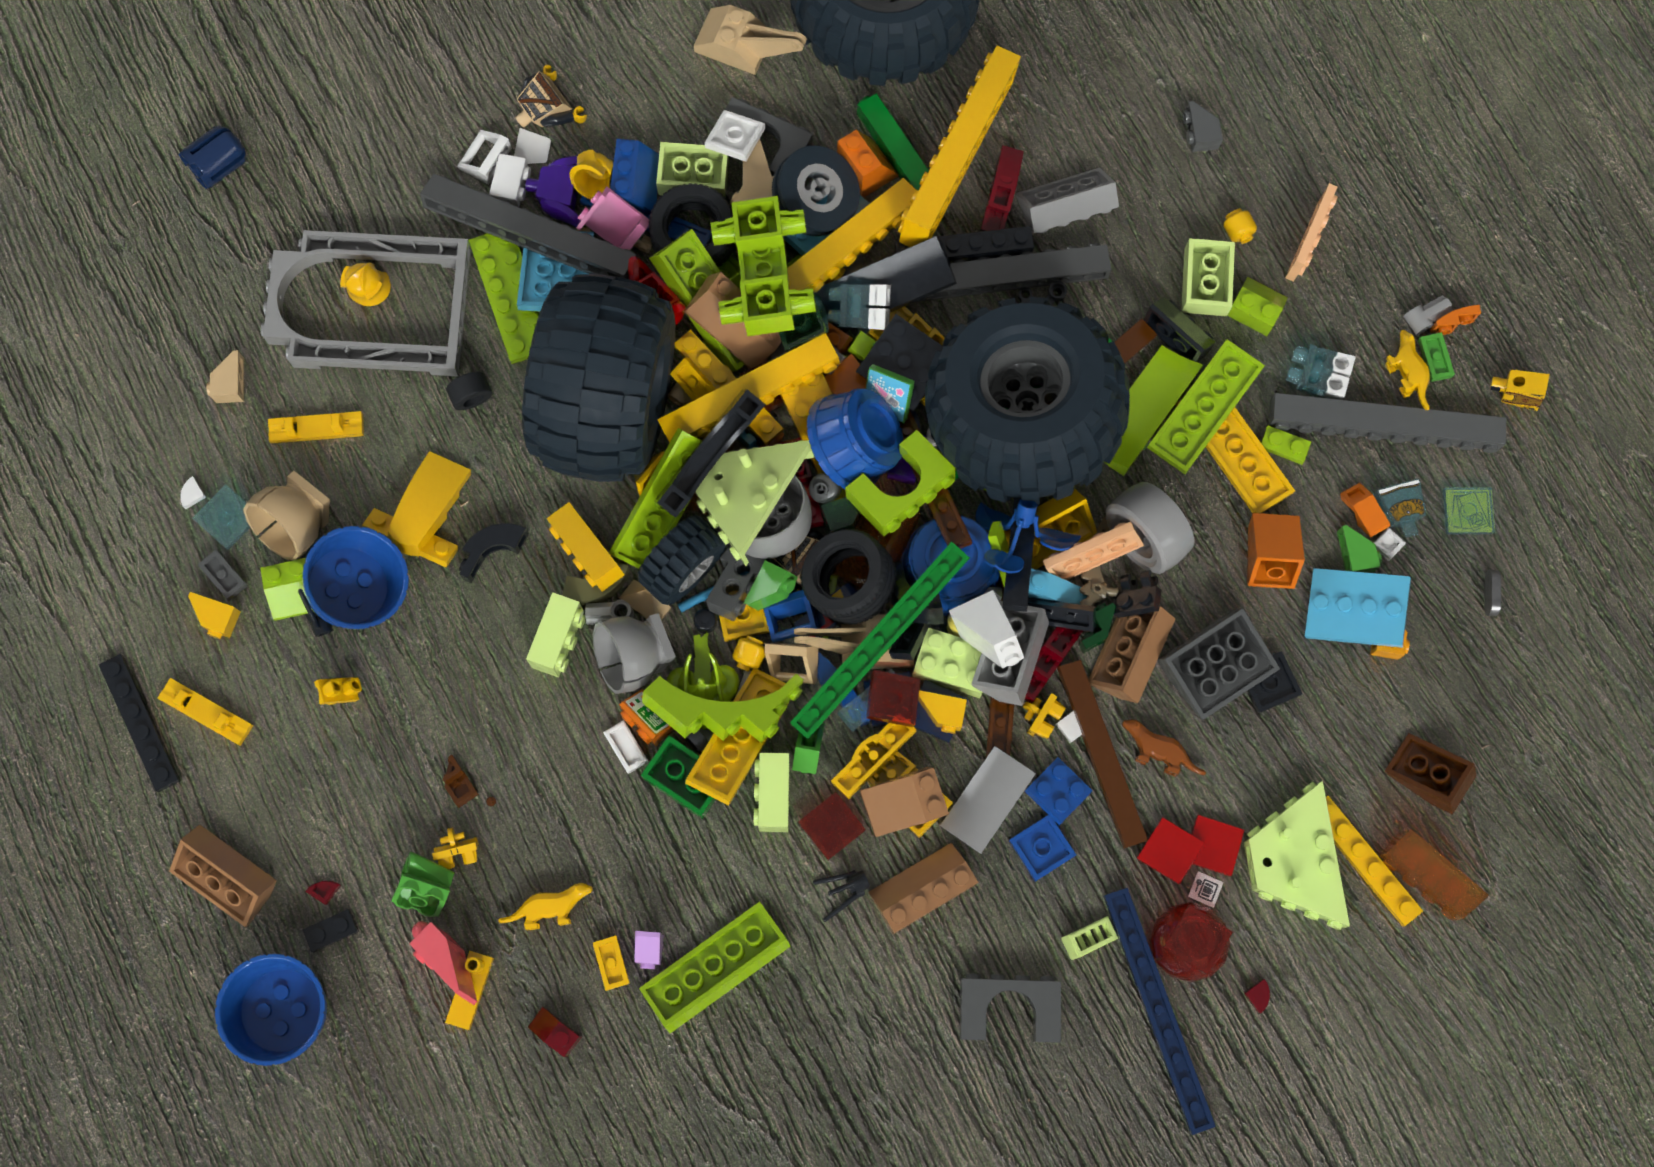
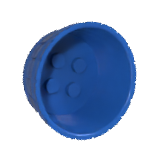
[807,389,903,489]
[900,516,1000,616]
[302,526,409,629]
[215,954,327,1066]

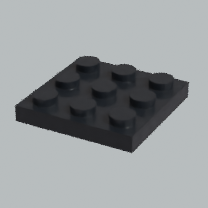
[856,314,943,412]

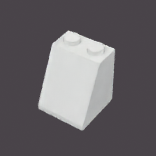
[949,590,1024,668]

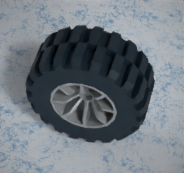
[637,515,726,605]

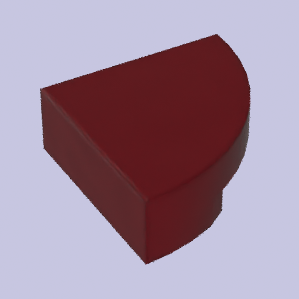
[305,881,341,905]
[1244,979,1270,1014]

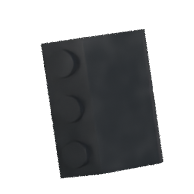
[1144,297,1215,363]

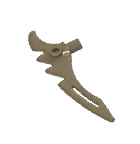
[1080,516,1118,606]

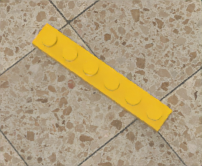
[674,329,783,446]
[1326,796,1423,927]

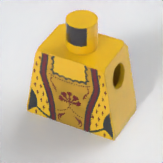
[1490,370,1550,411]

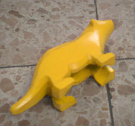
[1385,330,1430,410]
[498,883,593,930]

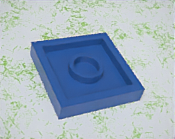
[1009,815,1076,882]

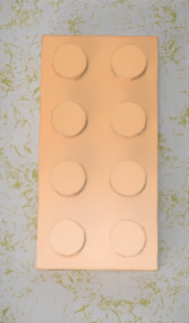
[1285,183,1338,282]
[1043,521,1144,580]

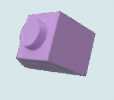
[635,931,664,969]

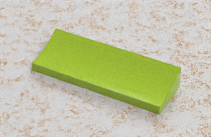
[649,229,745,372]
[1104,345,1203,476]
[639,902,791,1033]

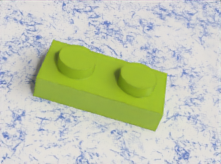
[1261,425,1311,465]

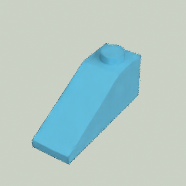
[1029,568,1088,605]

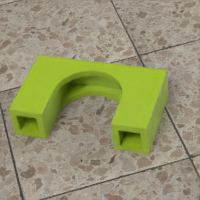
[845,430,955,536]

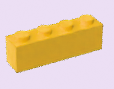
[546,502,625,592]

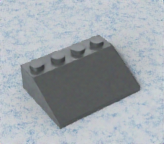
[1157,608,1280,720]

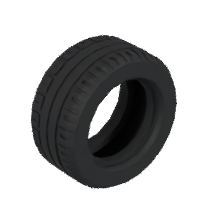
[649,183,735,267]
[801,529,897,625]

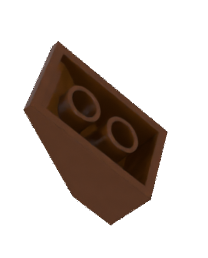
[1385,733,1477,815]

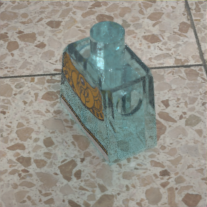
[1373,478,1426,537]

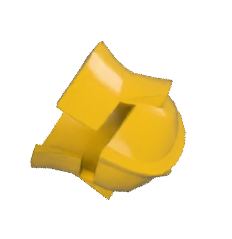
[569,150,613,199]
[340,262,391,306]

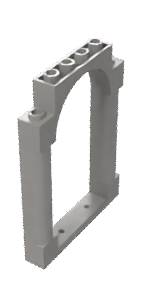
[261,230,471,377]

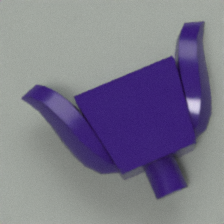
[526,155,581,228]

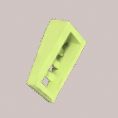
[1061,916,1118,960]

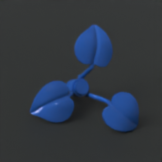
[975,500,1081,573]

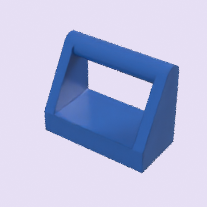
[763,590,819,643]

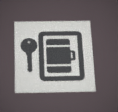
[1188,871,1224,908]

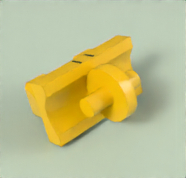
[314,677,362,705]
[1023,693,1066,739]
[432,827,479,869]

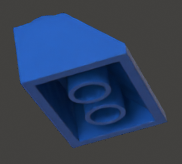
[610,139,659,215]

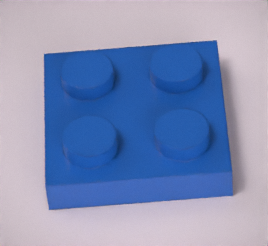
[1024,757,1093,825]

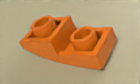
[1430,305,1481,335]

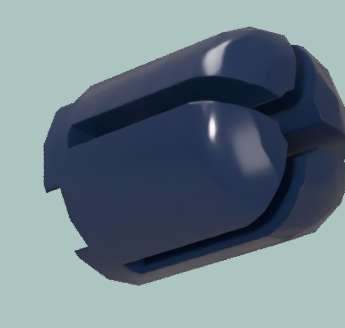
[178,125,247,189]

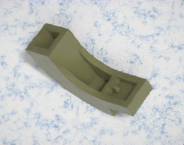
[562,539,630,606]

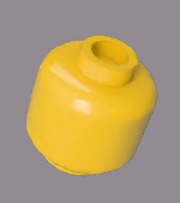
[1223,208,1257,244]
[732,635,765,672]

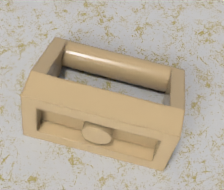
[765,643,818,684]

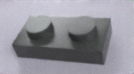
[198,550,248,601]

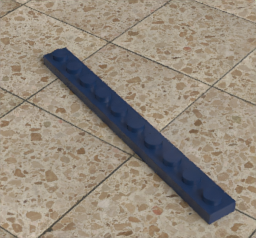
[1103,888,1216,1135]

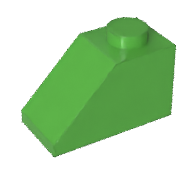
[1337,525,1382,573]
[744,560,798,611]
[792,723,825,774]

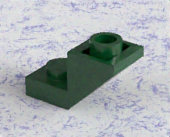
[1079,603,1116,654]

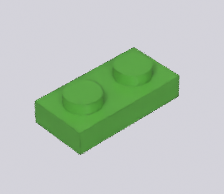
[1418,332,1455,382]

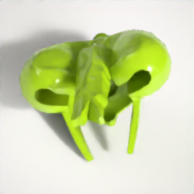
[666,633,739,730]

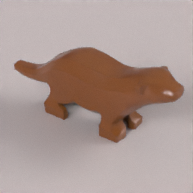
[1122,719,1206,777]

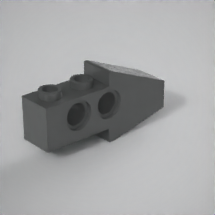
[706,546,769,621]

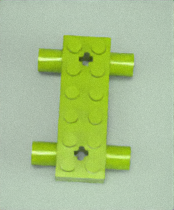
[711,196,816,336]

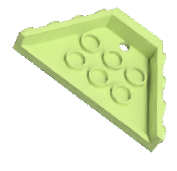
[696,440,815,566]
[1244,781,1350,930]

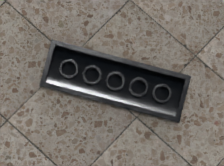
[814,236,957,332]

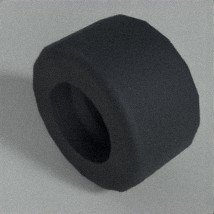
[446,371,493,411]

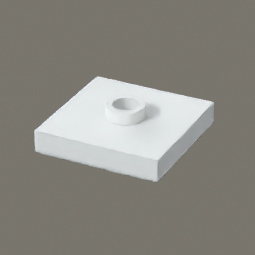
[705,110,765,162]

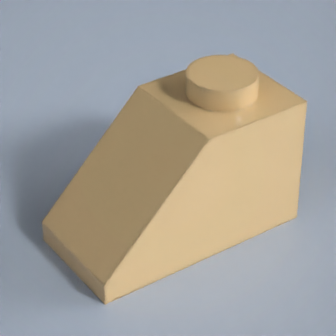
[206,350,244,403]

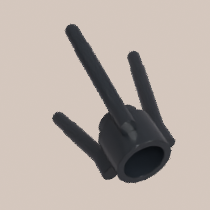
[298,589,334,637]
[813,870,870,922]

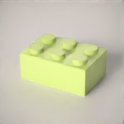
[656,142,729,198]
[1181,238,1235,316]
[526,592,586,678]
[912,628,983,698]
[754,753,789,832]

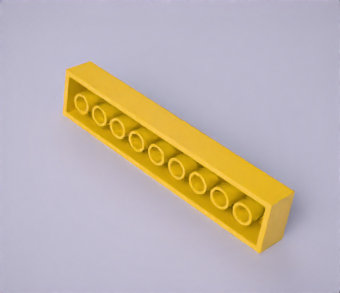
[898,46,1021,247]

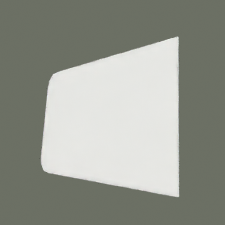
[514,128,551,164]

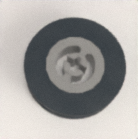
[772,146,860,236]

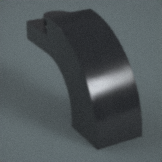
[459,523,529,583]
[890,561,944,624]

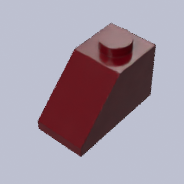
[528,1007,582,1057]

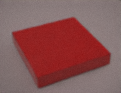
[1191,815,1244,877]
[1137,817,1205,885]

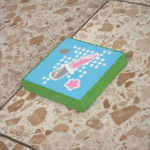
[865,364,915,423]

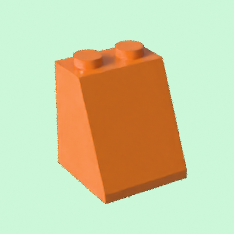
[837,129,899,198]
[1247,513,1305,589]

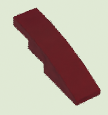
[1025,627,1083,704]

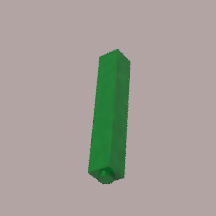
[857,93,929,190]

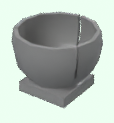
[592,613,676,694]

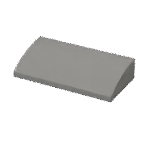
[940,746,1036,854]

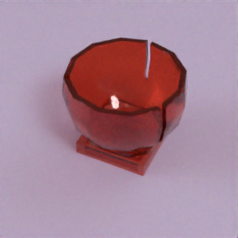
[1150,902,1233,983]

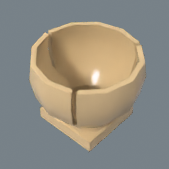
[243,471,330,560]

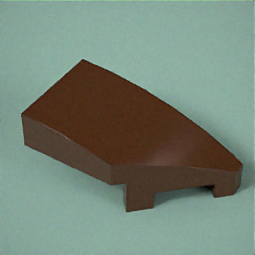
[442,755,479,808]

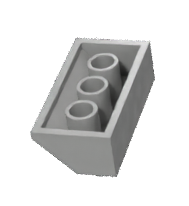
[1016,167,1119,233]
[972,601,1049,706]

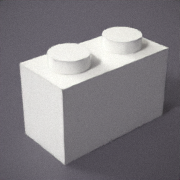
[489,153,531,207]

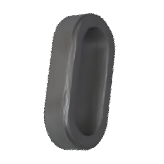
[1484,569,1501,616]

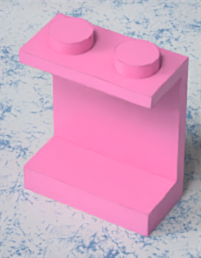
[576,187,649,250]

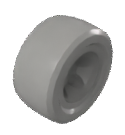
[746,475,812,559]
[1106,482,1195,574]

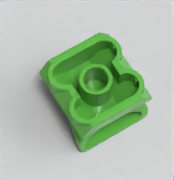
[391,851,455,917]

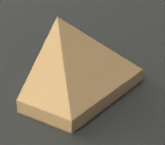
[619,580,671,621]

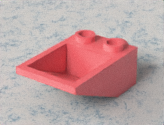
[409,921,477,1005]

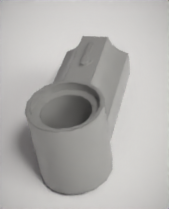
[1403,295,1453,336]
[585,600,634,625]

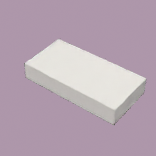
[603,720,649,774]

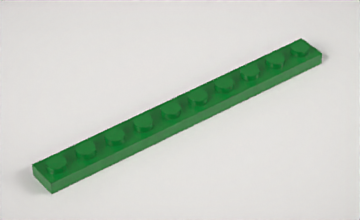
[790,542,970,739]

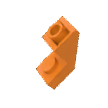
[1340,483,1390,537]

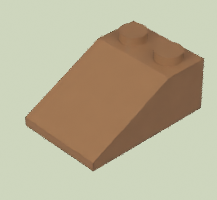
[860,767,949,837]

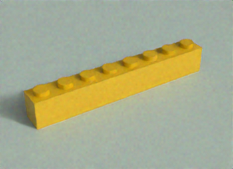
[787,178,916,293]
[657,333,840,443]

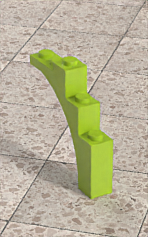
[642,674,803,743]

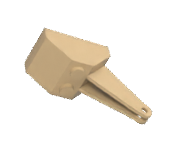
[694,5,807,75]
[730,139,774,205]
[794,614,914,669]

